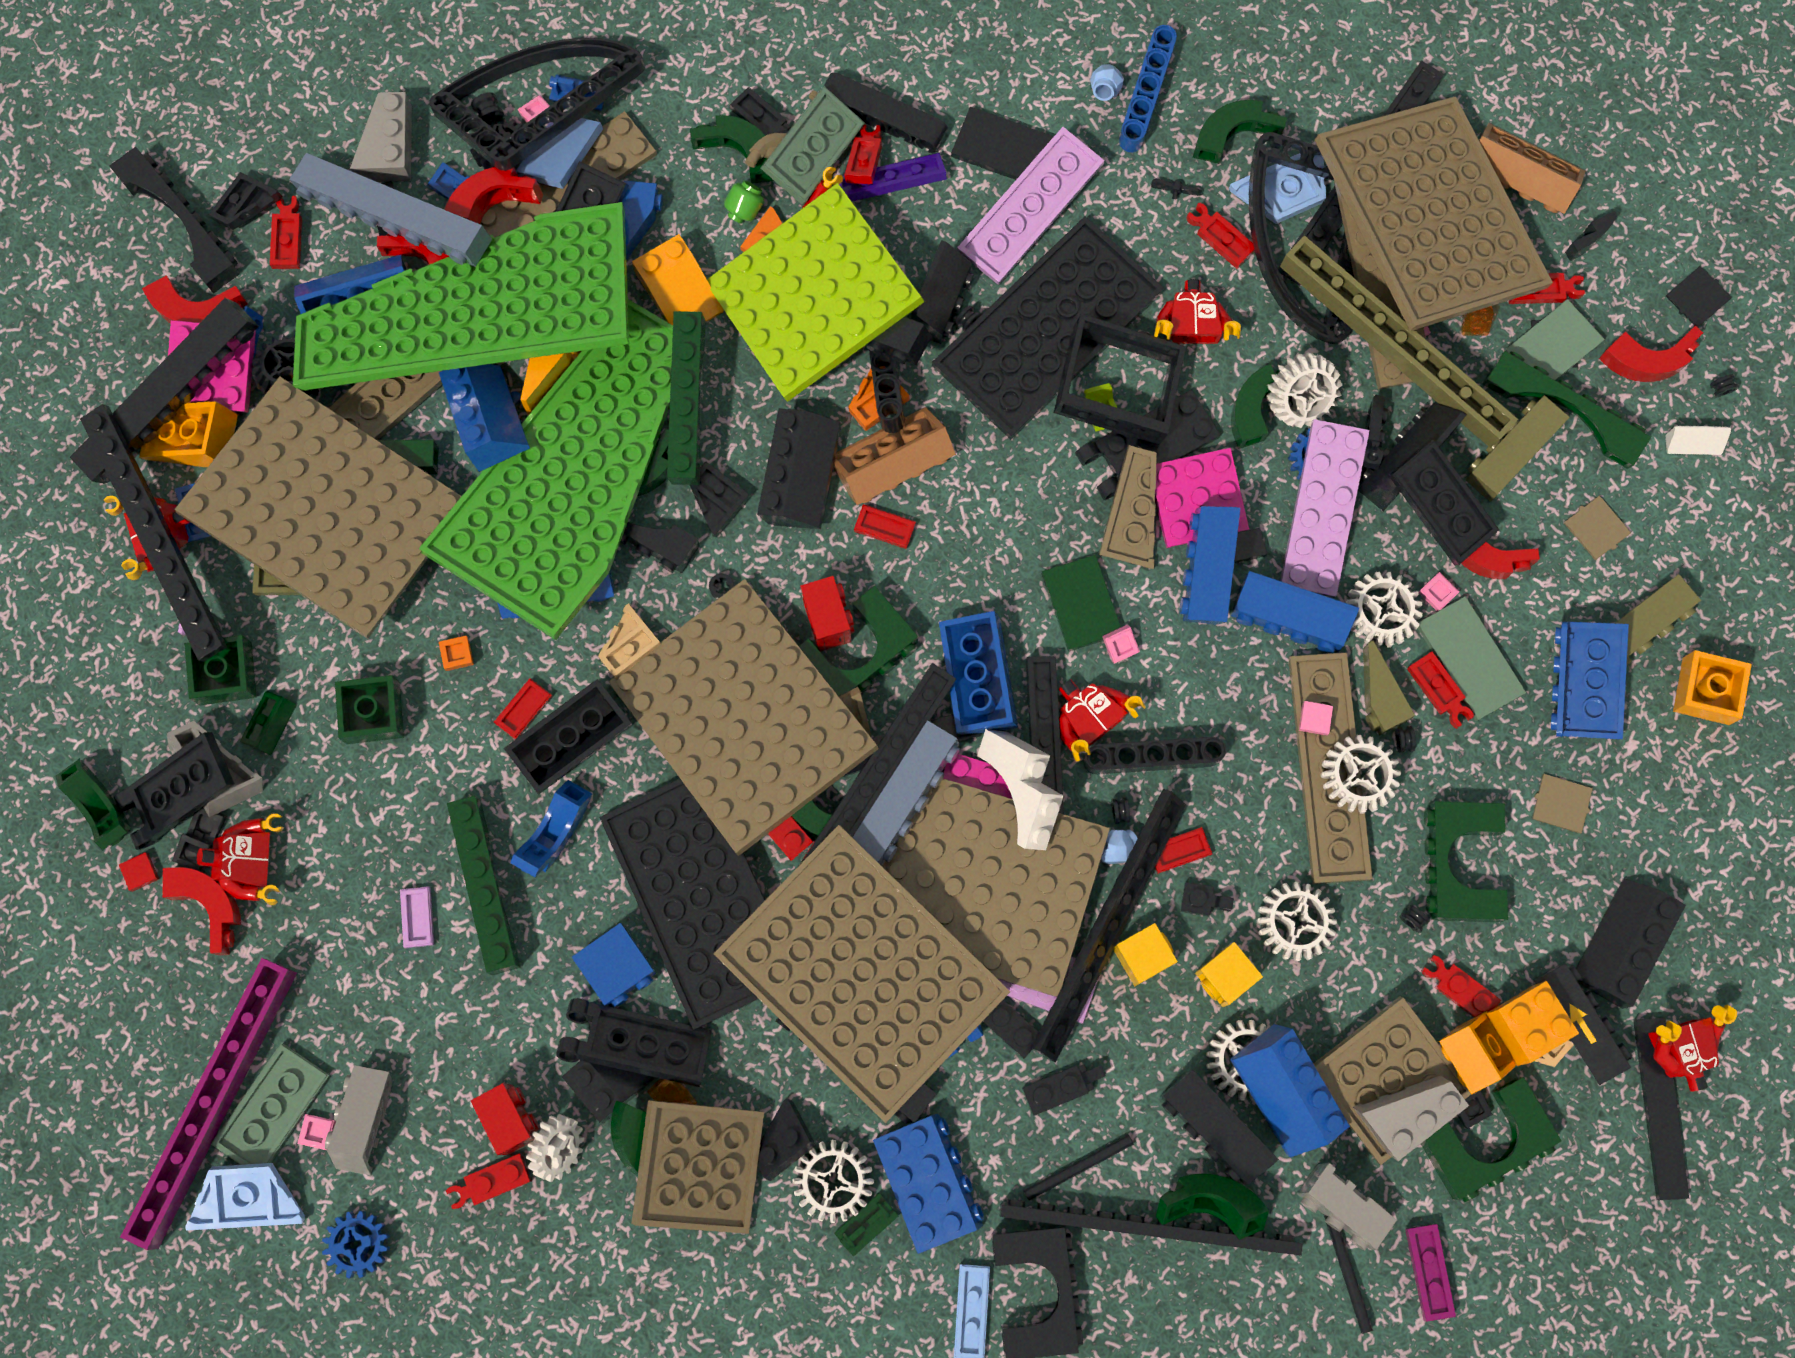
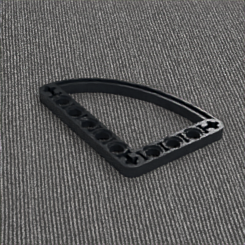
[429,38,645,171]
[1249,132,1354,344]

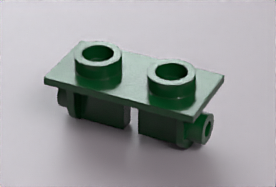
[834,1193,899,1257]

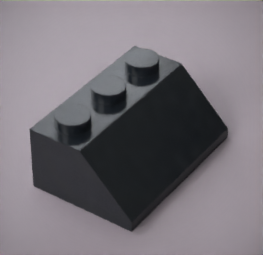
[911,240,974,344]

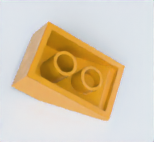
[632,234,724,325]
[520,351,581,415]
[139,401,238,467]

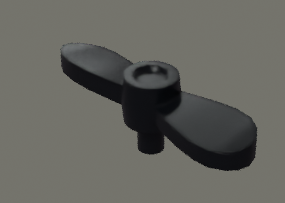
[1151,179,1202,200]

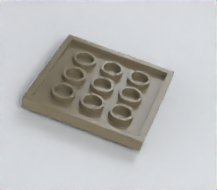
[1313,996,1471,1165]
[631,1100,764,1234]

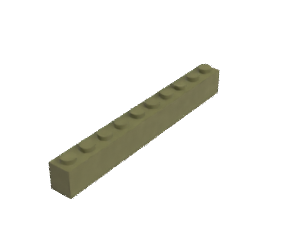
[1280,235,1518,448]

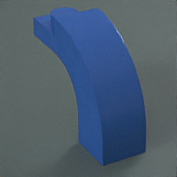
[510,780,592,877]

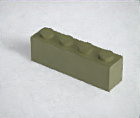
[1466,395,1570,502]
[1615,574,1701,665]

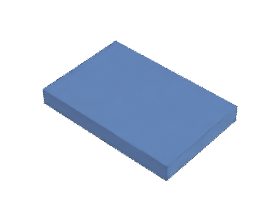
[516,118,603,189]

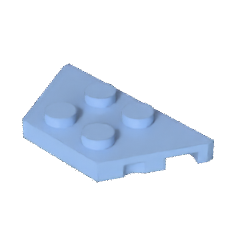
[1229,153,1326,224]
[186,1163,305,1230]

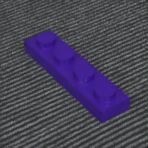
[839,153,947,202]

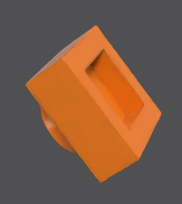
[439,635,474,671]

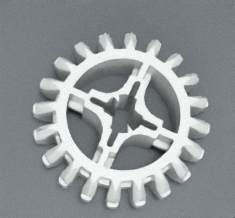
[1266,352,1342,428]
[1345,572,1423,647]
[1321,735,1401,814]
[1257,882,1337,962]
[1206,1020,1266,1101]
[793,1140,874,1223]

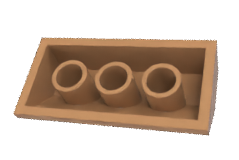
[1479,123,1585,214]
[833,407,956,505]

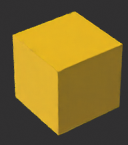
[1113,923,1178,987]
[1195,942,1263,1007]

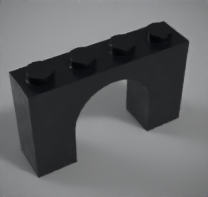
[991,1227,1083,1358]

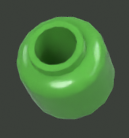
[724,180,764,224]

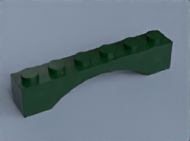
[667,311,706,485]
[1483,351,1651,469]
[447,796,521,975]

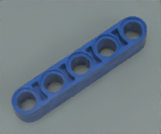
[1119,25,1177,153]

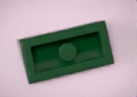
[240,691,297,755]

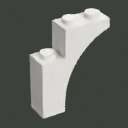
[977,729,1063,850]

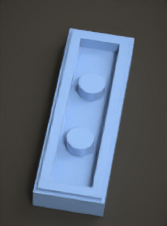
[954,1264,990,1358]

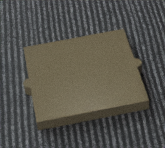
[1564,495,1631,560]
[1532,774,1593,834]

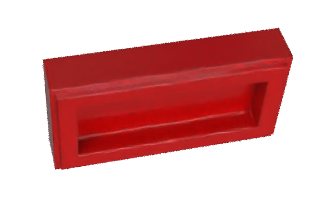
[854,504,916,549]
[494,678,553,740]
[1155,827,1212,874]

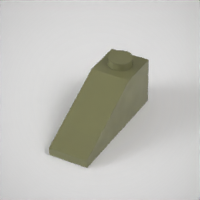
[1363,640,1415,736]

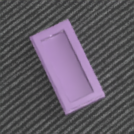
[400,887,434,948]

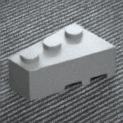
[350,92,412,182]
[167,721,263,817]
[325,1065,393,1176]
[1353,1076,1469,1161]
[1296,1163,1397,1251]

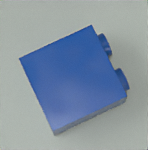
[572,923,657,1008]

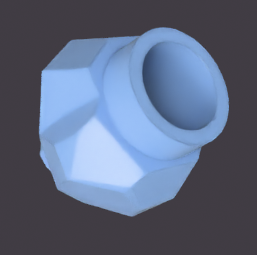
[1090,64,1124,101]
[1101,829,1138,864]

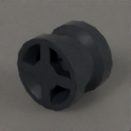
[471,92,504,126]

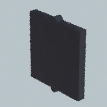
[1666,266,1732,327]

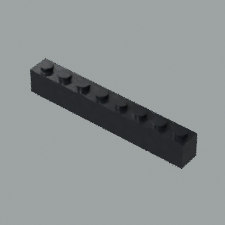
[70,298,259,484]

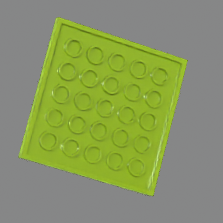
[707,183,924,402]

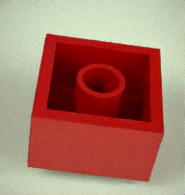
[800,576,855,652]
[470,1083,540,1155]

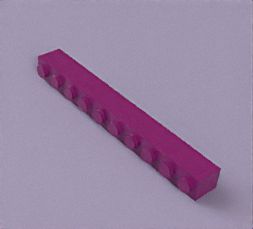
[120,958,297,1250]

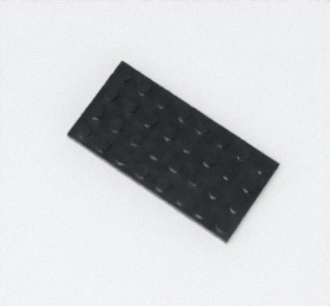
[932,216,1164,440]
[599,779,765,1030]

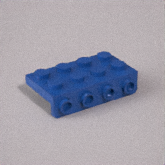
[1551,621,1629,739]
[873,1113,984,1254]

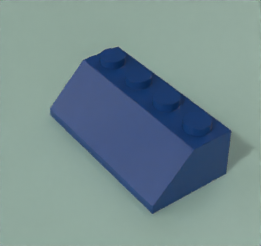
[294,255,407,314]
[439,364,530,472]
[1179,506,1241,625]
[1231,571,1359,653]
[939,611,1018,734]
[1230,1024,1350,1157]

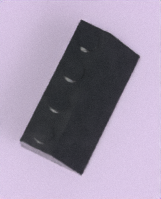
[1358,403,1466,512]
[757,408,842,529]
[504,679,632,795]
[1576,879,1686,1009]
[1160,1070,1279,1185]

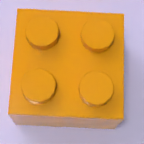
[1673,650,1752,725]
[1486,981,1579,1066]
[1439,1011,1517,1094]

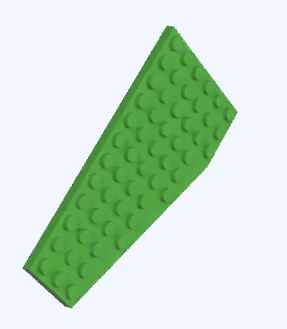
[293,202,629,391]
[419,299,673,640]

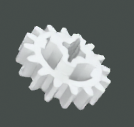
[526,1114,584,1182]

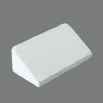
[1666,426,1731,455]

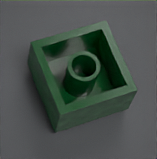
[184,635,257,706]
[335,675,404,744]

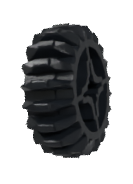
[251,334,325,396]

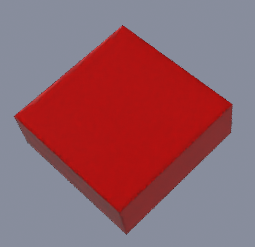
[119,852,159,892]

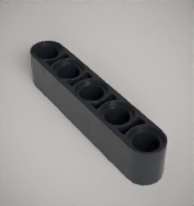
[823,72,948,153]
[869,350,905,433]
[1083,737,1226,775]

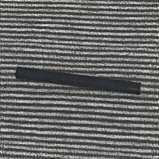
[1023,1134,1134,1201]
[1323,1214,1373,1334]

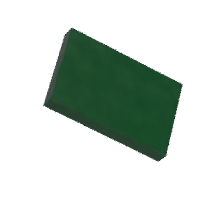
[1041,555,1121,652]

